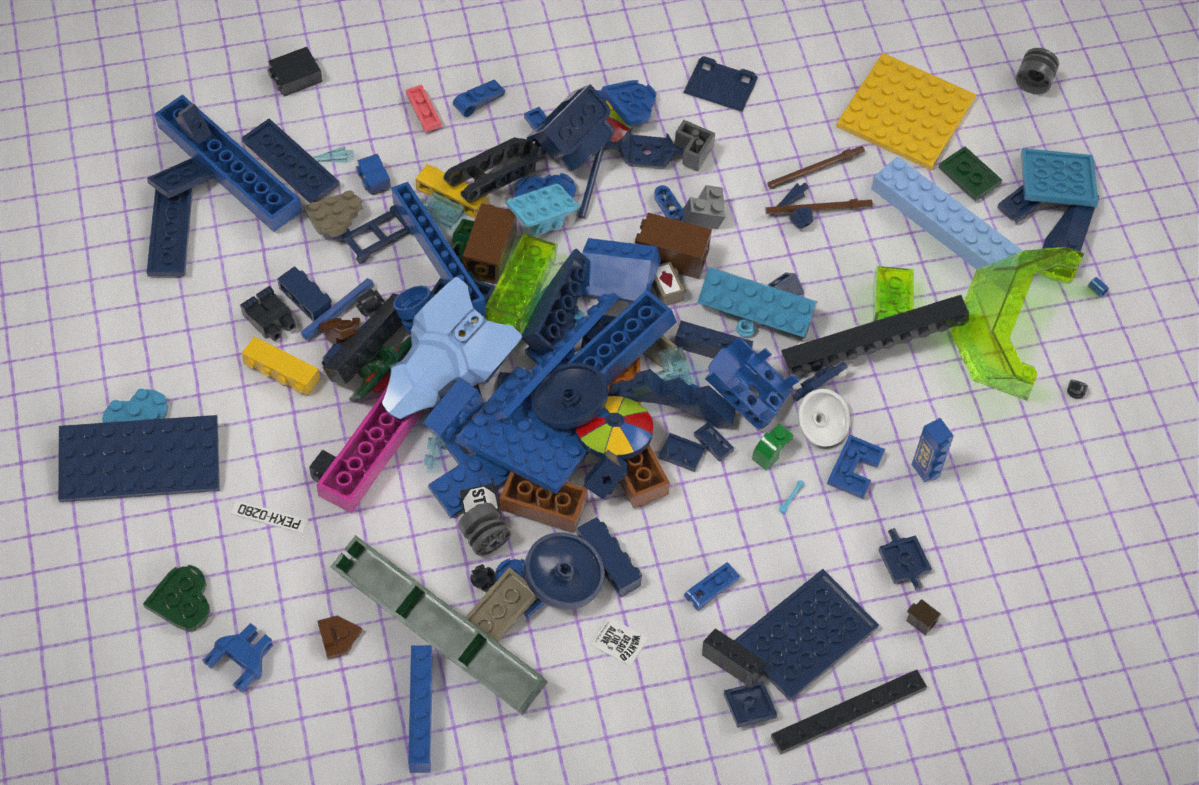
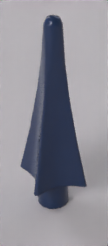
[770,183,809,215]

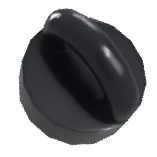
[1067,379,1088,399]

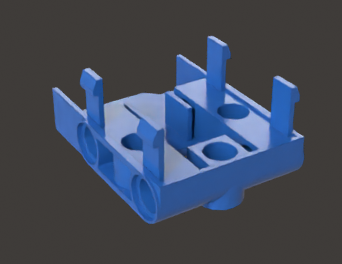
[705,337,800,429]

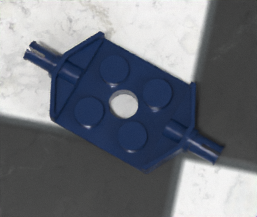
[608,130,685,167]

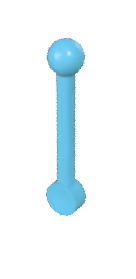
[779,480,804,513]

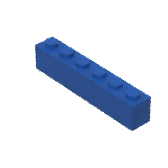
[408,645,433,773]

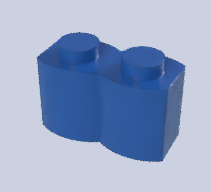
[355,154,391,194]

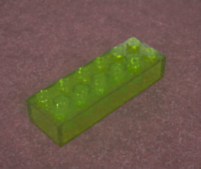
[484,233,558,333]

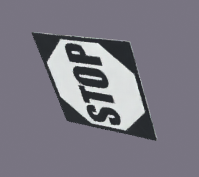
[459,483,501,518]

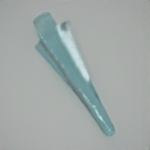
[313,146,354,163]

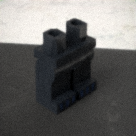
[240,285,296,341]

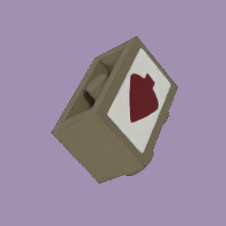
[652,262,686,306]

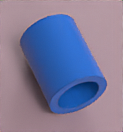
[1088,277,1109,297]

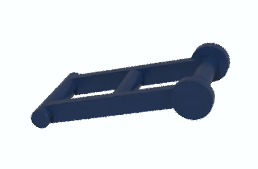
[337,205,413,264]

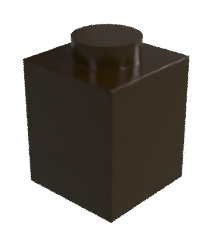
[906,599,941,636]

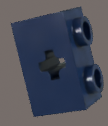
[584,450,628,499]

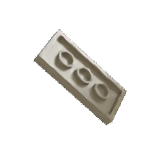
[465,567,537,642]

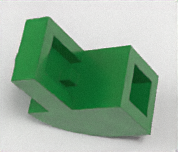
[752,424,794,471]

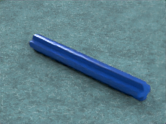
[300,278,374,341]

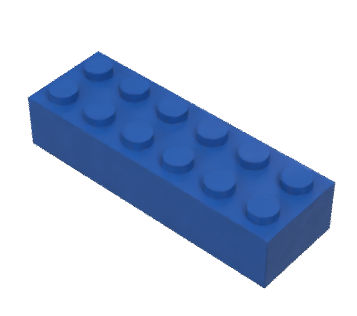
[566,290,677,386]

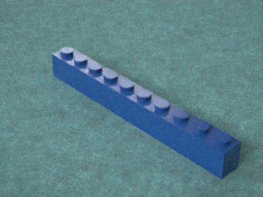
[391,182,486,320]

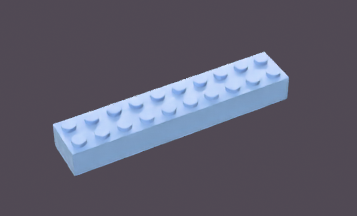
[871,156,1038,296]

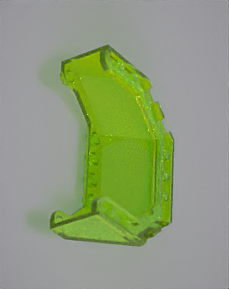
[950,247,1084,401]

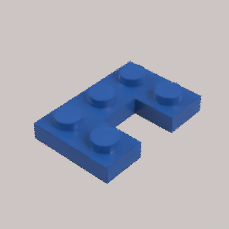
[827,434,885,499]

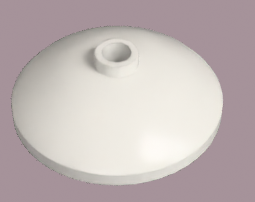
[797,389,850,447]

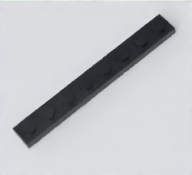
[771,669,927,755]

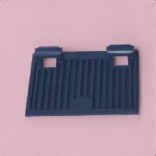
[683,56,758,112]

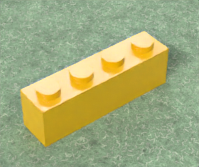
[415,164,489,219]
[241,336,320,396]

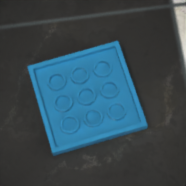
[1021,148,1098,207]

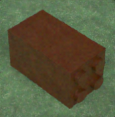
[463,203,517,285]
[635,212,712,279]

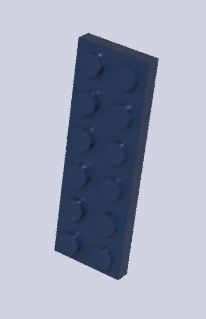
[241,118,340,203]
[147,188,193,276]

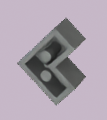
[674,119,715,171]
[683,185,726,229]

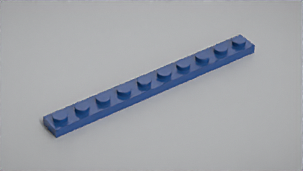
[493,292,619,421]

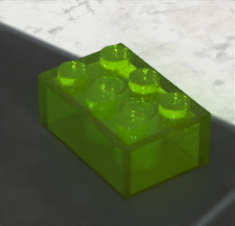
[873,266,914,321]

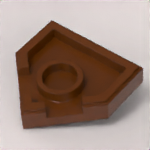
[319,318,361,344]
[317,615,363,660]

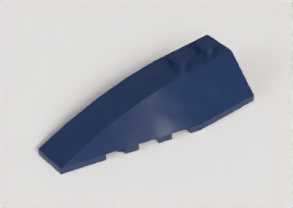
[1036,195,1099,280]
[521,248,589,354]

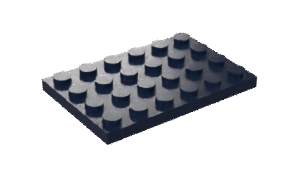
[734,569,879,701]

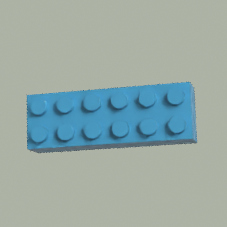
[697,267,818,337]

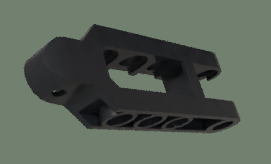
[443,137,547,203]

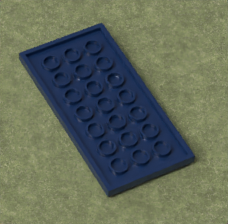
[58,415,220,502]

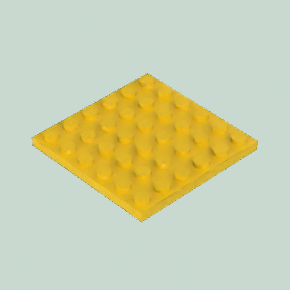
[836,53,976,170]

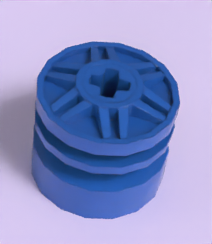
[393,285,433,335]

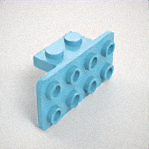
[506,184,579,236]

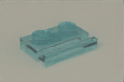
[424,192,465,230]

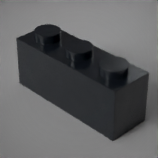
[702,628,765,688]

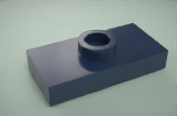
[694,422,734,462]

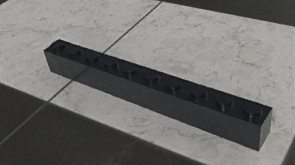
[781,295,969,377]

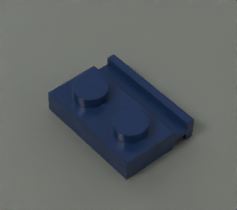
[997,185,1042,224]
[659,433,706,472]

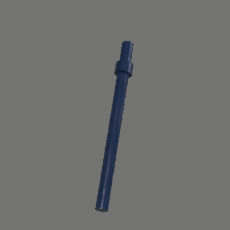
[578,142,608,219]

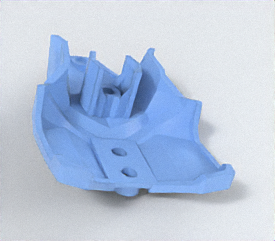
[382,277,522,419]

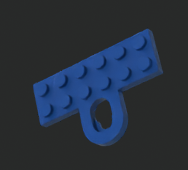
[428,421,511,518]

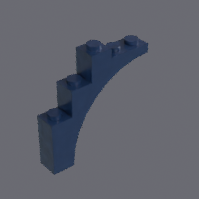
[608,369,736,429]

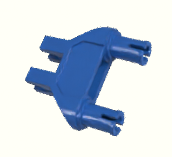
[202,623,273,693]

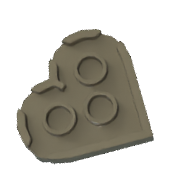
[304,190,363,237]

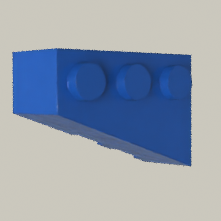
[423,378,485,442]

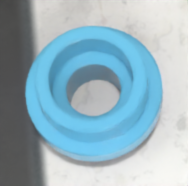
[736,319,755,337]

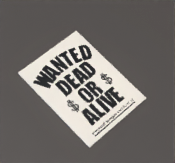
[591,617,648,666]

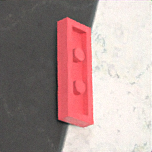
[406,85,442,133]

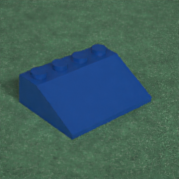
[581,238,661,303]

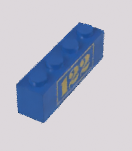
[911,418,954,482]

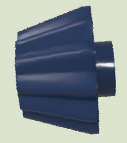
[788,206,813,229]

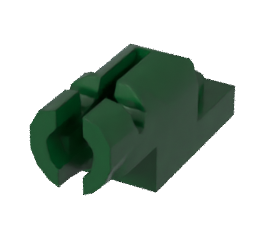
[450,218,475,264]

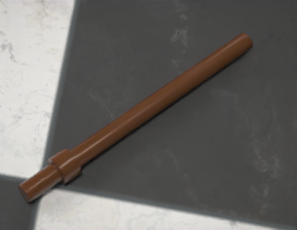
[767,146,865,189]
[765,199,873,214]

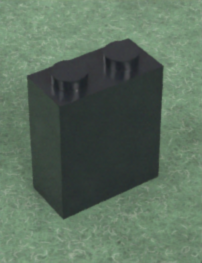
[267,46,323,96]

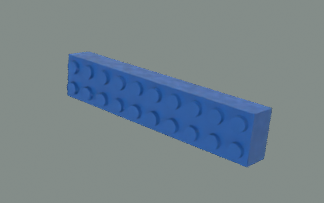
[155,94,302,232]

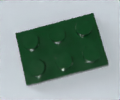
[938,146,1002,202]

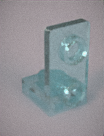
[424,434,456,473]

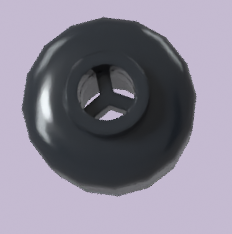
[356,289,385,316]

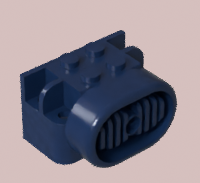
[526,84,615,172]

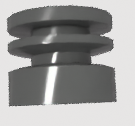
[1016,48,1059,95]
[458,503,511,556]

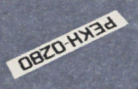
[230,500,308,533]

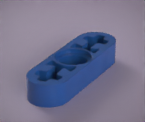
[654,185,684,222]

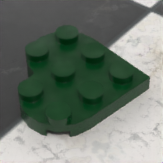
[143,565,210,632]

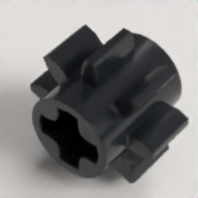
[470,564,496,591]

